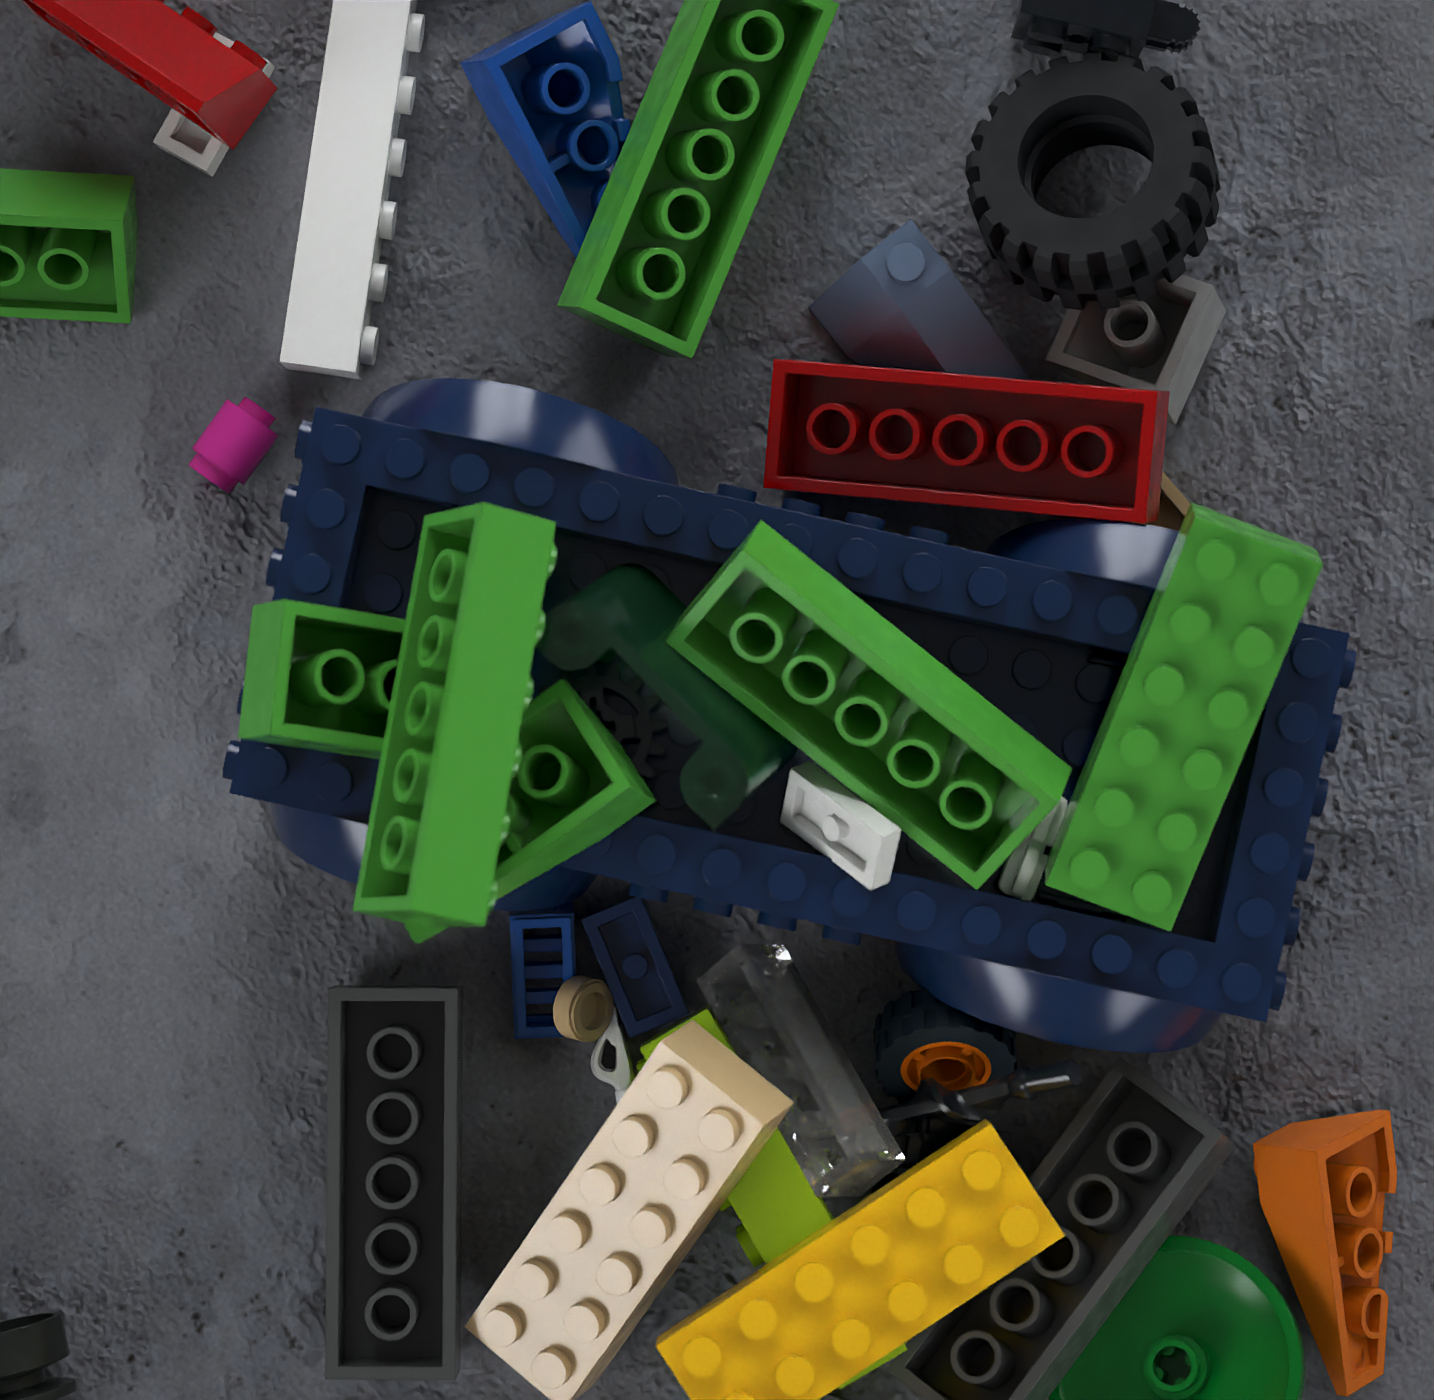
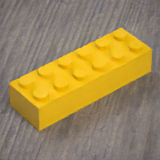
[656,1118,1065,1400]

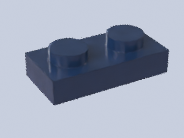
[581,897,689,1038]

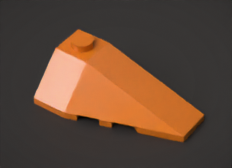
[1253,1109,1397,1397]

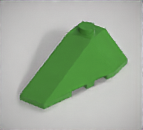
[402,679,656,944]

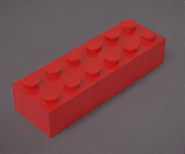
[763,359,1170,523]

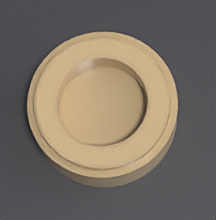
[553,975,614,1042]

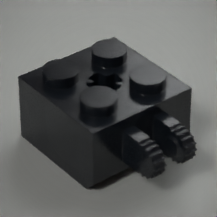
[1011,0,1201,62]

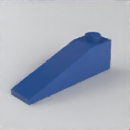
[460,1,630,258]

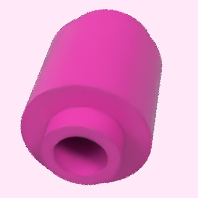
[188,396,279,495]

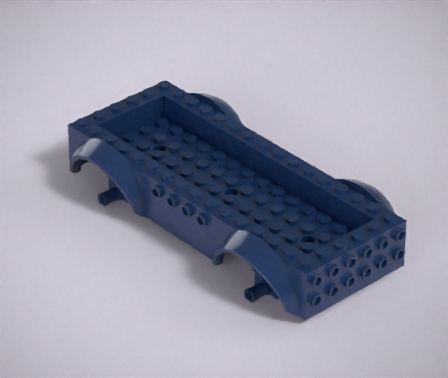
[222,378,1356,1053]

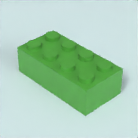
[238,599,406,760]

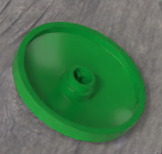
[1048,1236,1305,1400]

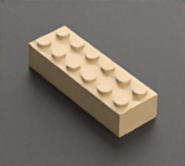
[464,1019,794,1400]

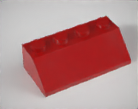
[21,0,277,150]

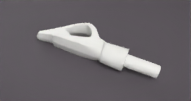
[591,1005,635,1104]

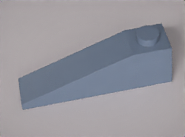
[808,219,1030,379]

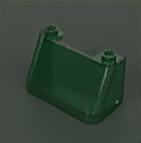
[535,563,798,830]

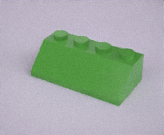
[0,168,138,324]

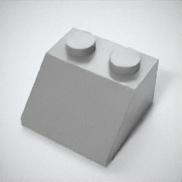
[1046,275,1226,425]

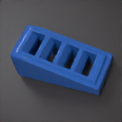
[509,901,576,1039]

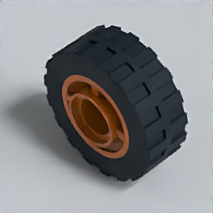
[873,986,1017,1104]

